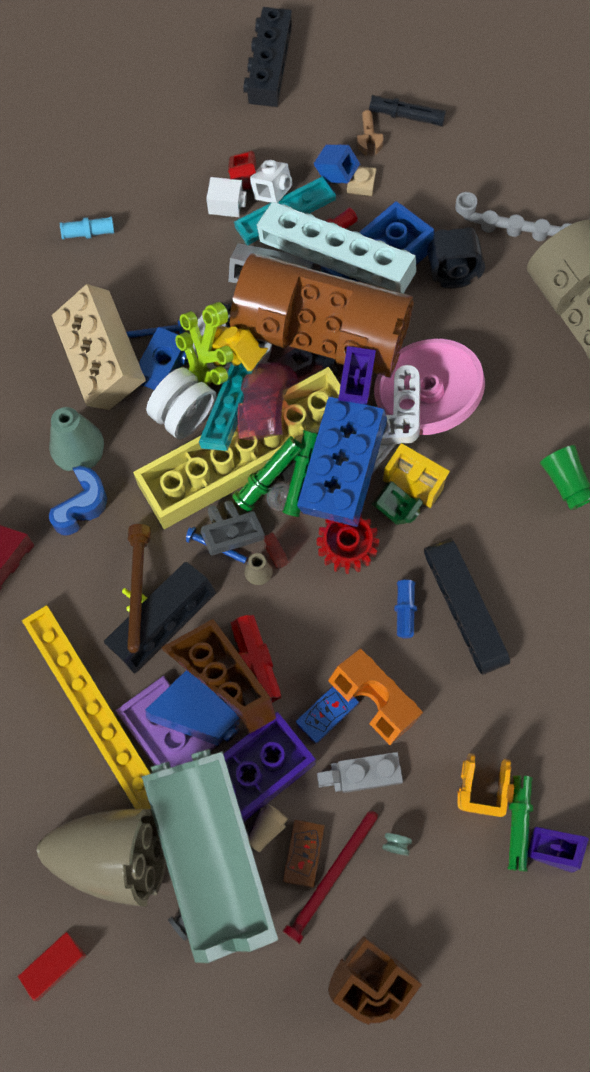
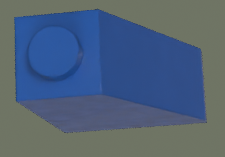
[145,670,240,746]

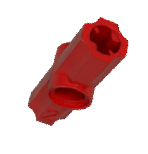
[230,615,282,703]

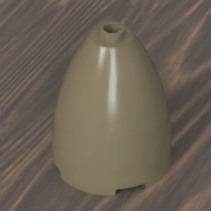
[37,809,166,907]

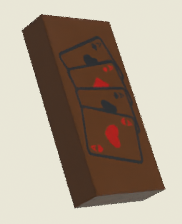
[283,820,325,888]

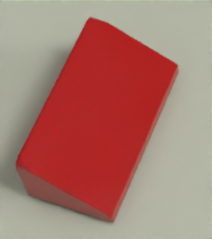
[18,932,87,1001]

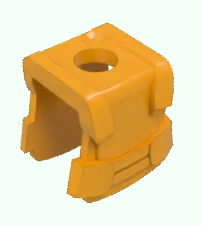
[457,753,514,817]

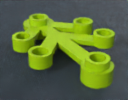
[175,302,234,386]

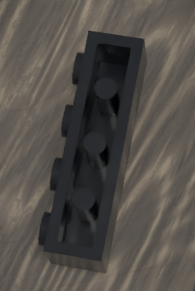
[244,7,292,107]

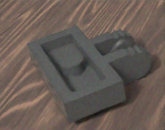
[201,500,265,556]

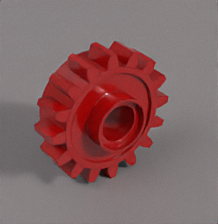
[317,516,379,574]

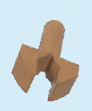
[357,110,383,155]

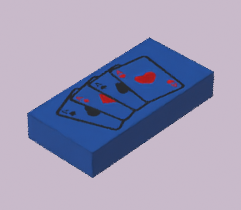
[295,687,359,744]

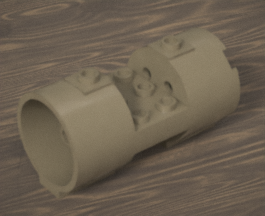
[527,219,590,360]

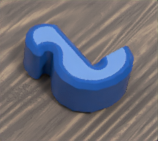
[49,465,108,535]

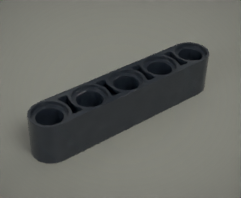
[424,537,510,675]

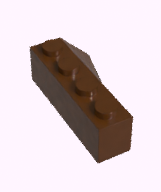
[162,619,277,734]

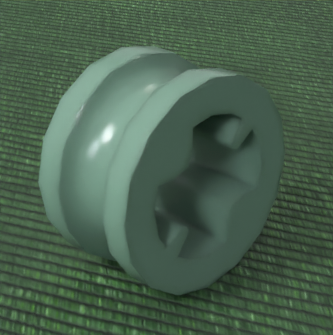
[382,833,412,856]

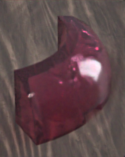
[238,362,299,440]

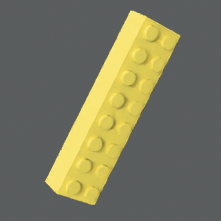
[133,367,340,529]

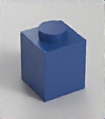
[313,145,360,183]

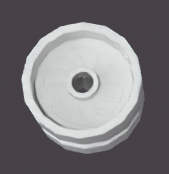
[146,367,216,439]

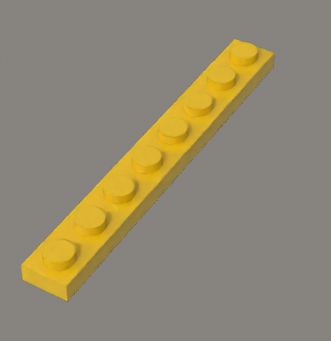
[22,605,151,809]

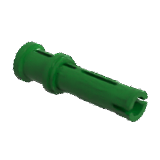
[232,436,303,511]

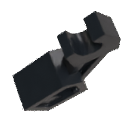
[278,348,338,383]

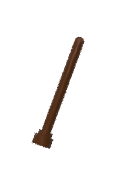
[128,524,151,653]

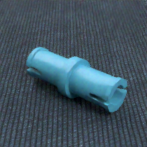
[60,216,114,240]

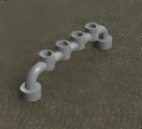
[455,192,590,241]

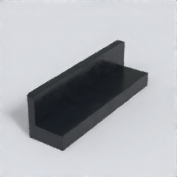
[104,562,217,674]

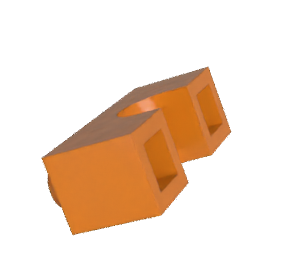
[328,648,423,745]

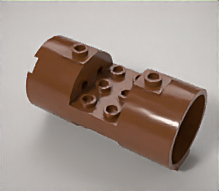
[230,252,414,378]

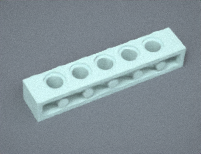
[257,201,416,293]

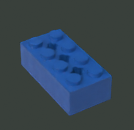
[297,397,388,527]

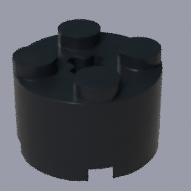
[427,227,485,289]

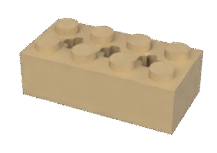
[52,284,146,410]

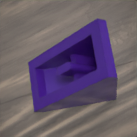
[338,346,376,405]
[528,827,588,873]

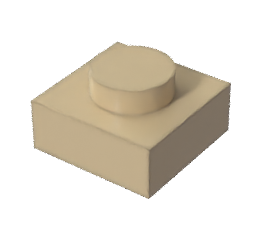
[347,167,376,196]

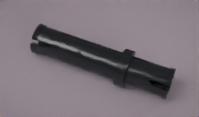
[369,95,446,127]

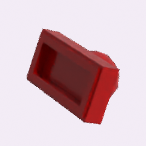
[228,151,256,190]

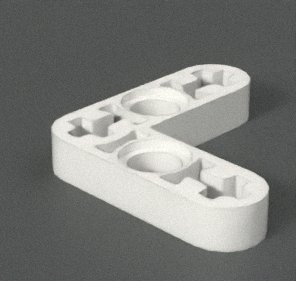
[346,365,421,444]

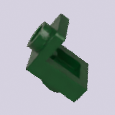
[372,481,423,525]

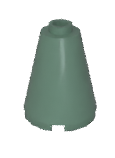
[49,407,104,471]

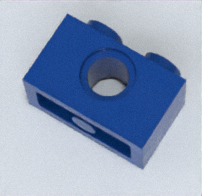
[139,327,188,390]

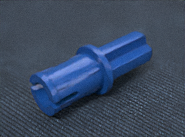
[394,580,417,639]

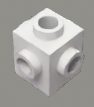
[250,160,292,203]

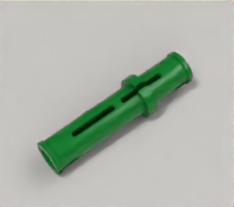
[282,430,318,517]
[507,775,533,872]

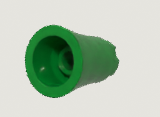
[540,445,590,510]

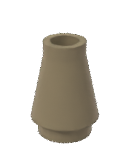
[244,553,273,585]

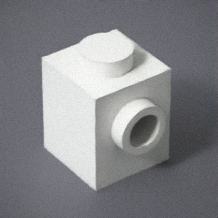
[207,177,247,217]

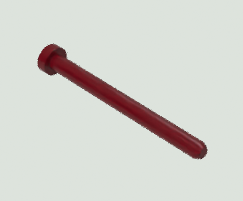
[282,810,378,944]

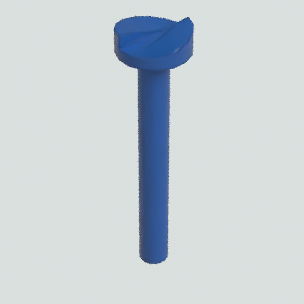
[126,320,185,338]
[186,527,248,564]

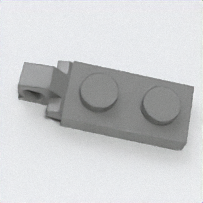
[317,752,403,793]

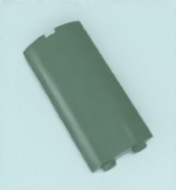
[142,749,278,963]

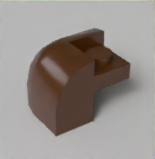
[328,936,422,1025]

